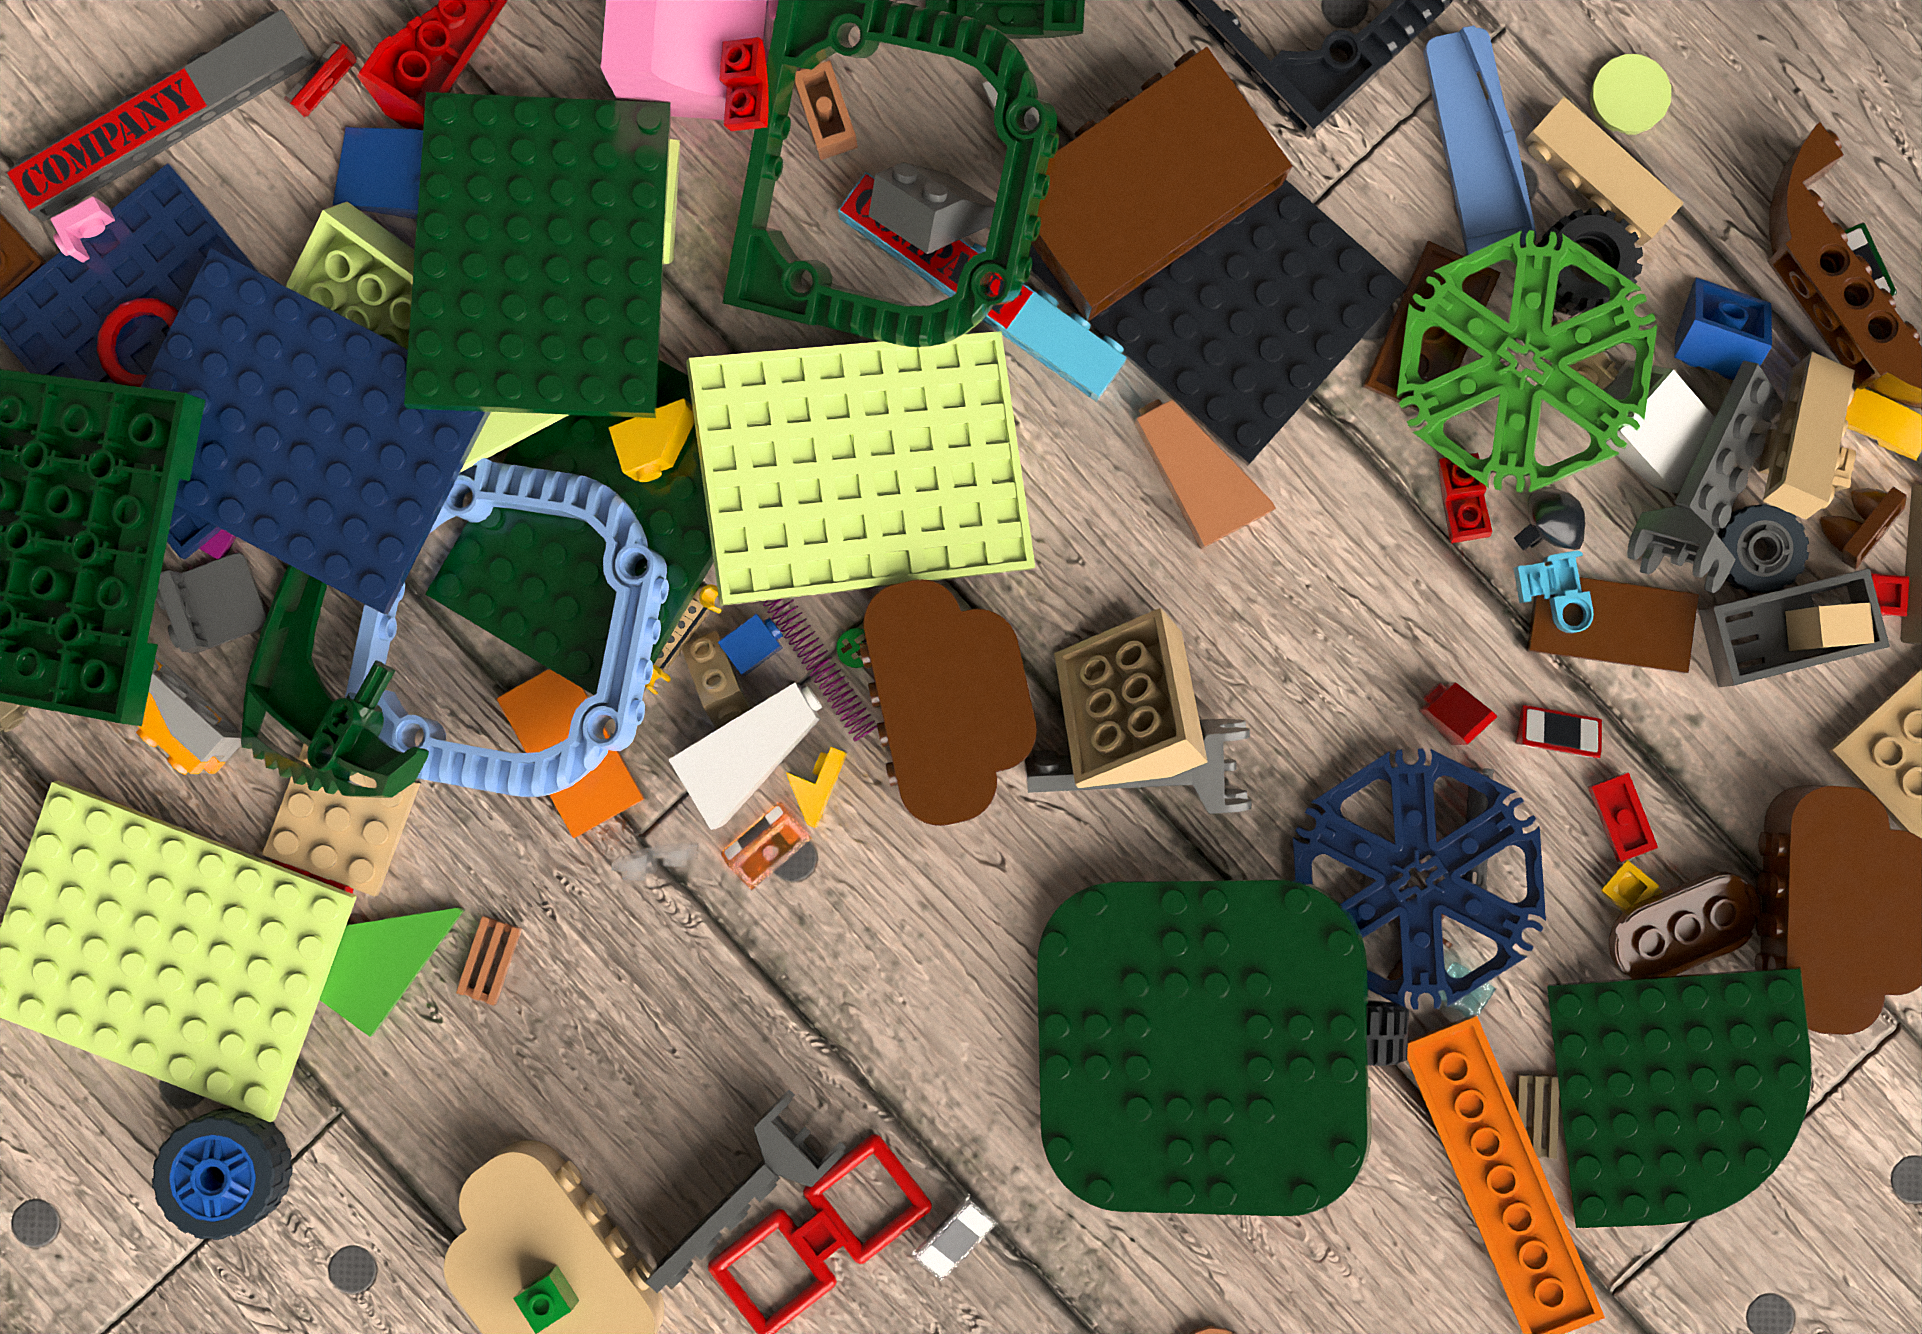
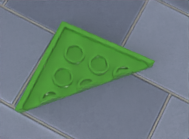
[319,907,465,1037]

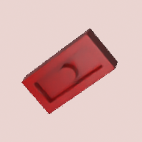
[1588,772,1658,862]

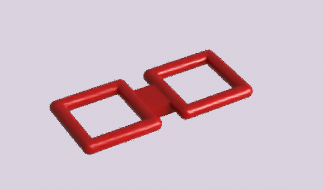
[708,1134,932,1334]

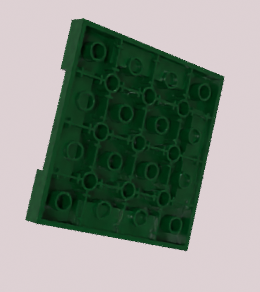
[0,369,205,726]

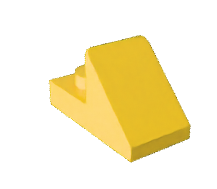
[786,747,847,828]

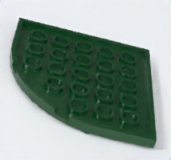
[1547,967,1812,1228]

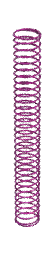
[763,598,877,742]

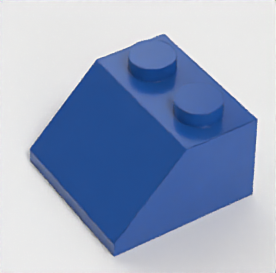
[1674,277,1772,380]

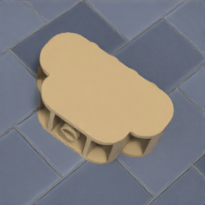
[444,1140,665,1334]

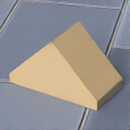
[1785,603,1874,651]

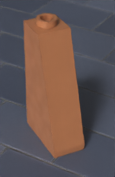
[1134,399,1276,549]

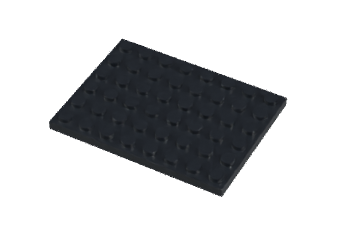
[1028,179,1408,466]

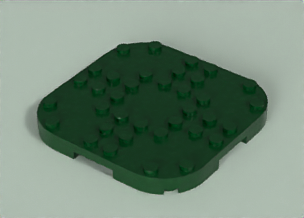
[1037,879,1372,1216]

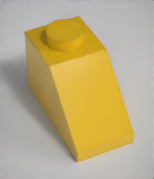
[609,398,695,482]

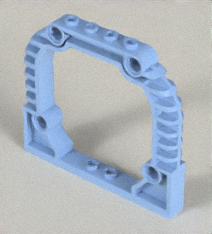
[345,458,669,797]

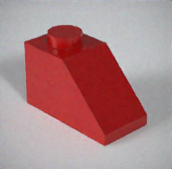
[1419,682,1498,745]

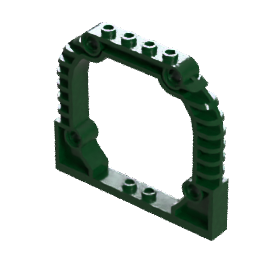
[722,0,1059,348]

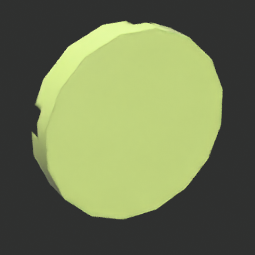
[1590,54,1671,135]

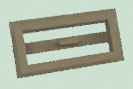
[1515,1074,1559,1159]

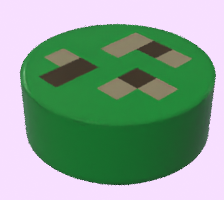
[836,628,866,668]

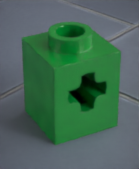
[513,1266,579,1334]

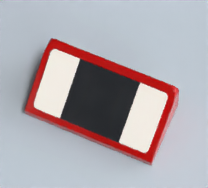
[284,41,357,117]
[1515,705,1602,758]

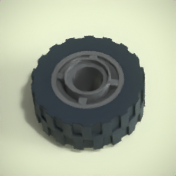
[1718,504,1809,593]

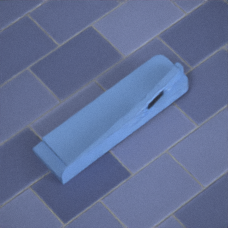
[1423,25,1537,256]

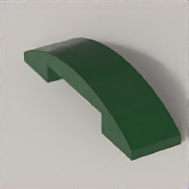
[925,0,1085,39]

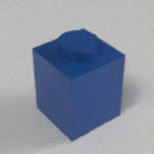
[717,614,784,676]

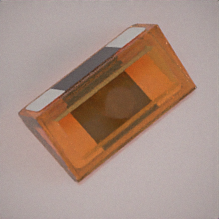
[721,802,812,891]

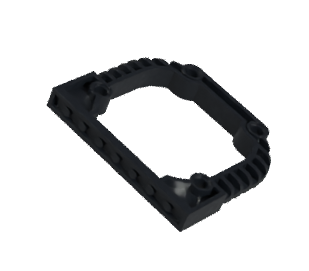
[1176,0,1453,140]

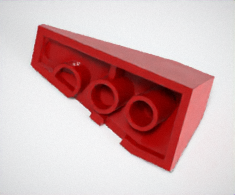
[357,0,508,130]

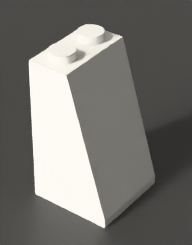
[669,683,822,830]

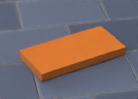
[496,669,645,838]

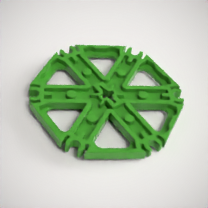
[1397,230,1657,493]

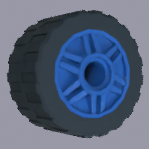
[152,1107,293,1240]

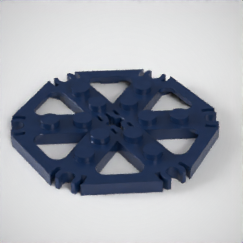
[1293,748,1546,1010]

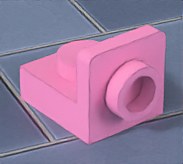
[51,196,115,263]

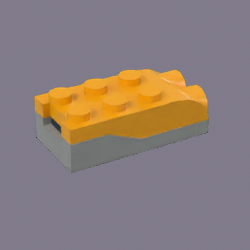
[136,656,241,775]

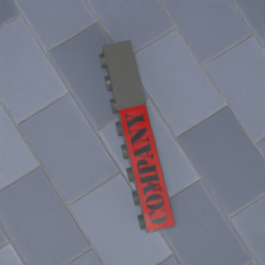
[5,9,316,222]

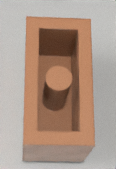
[794,60,858,161]

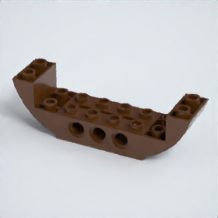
[1767,122,1922,409]

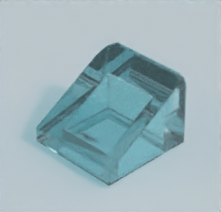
[1440,962,1496,1017]

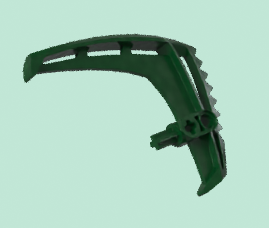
[241,564,429,798]

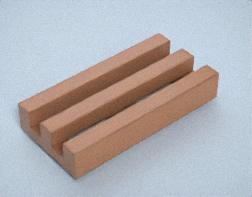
[456,916,522,1006]

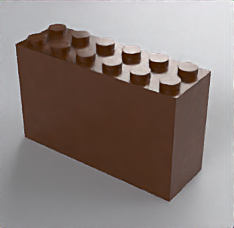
[1031,47,1293,322]

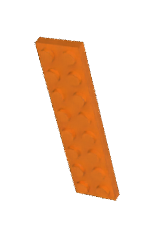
[1407,1014,1605,1334]

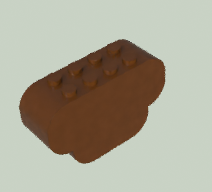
[859,579,1037,826]
[1755,785,1922,1035]

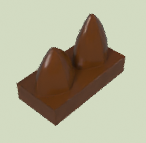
[1819,487,1907,570]

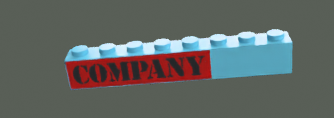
[838,172,1127,402]

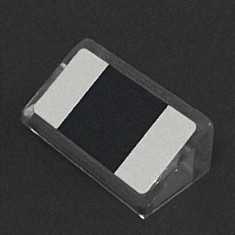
[913,1194,998,1281]

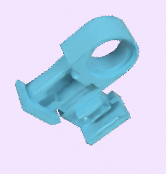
[1513,550,1594,633]

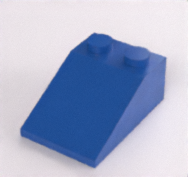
[332,127,423,219]

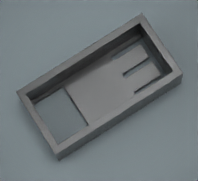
[1698,568,1890,687]

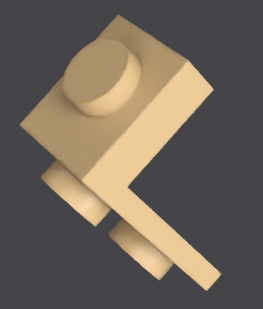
[681,631,751,730]

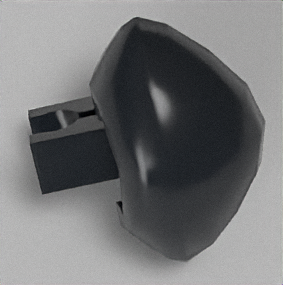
[1514,487,1586,550]

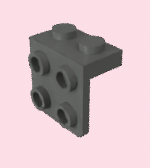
[156,553,267,654]

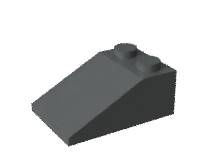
[869,162,996,254]

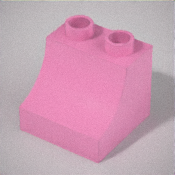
[601,0,779,120]

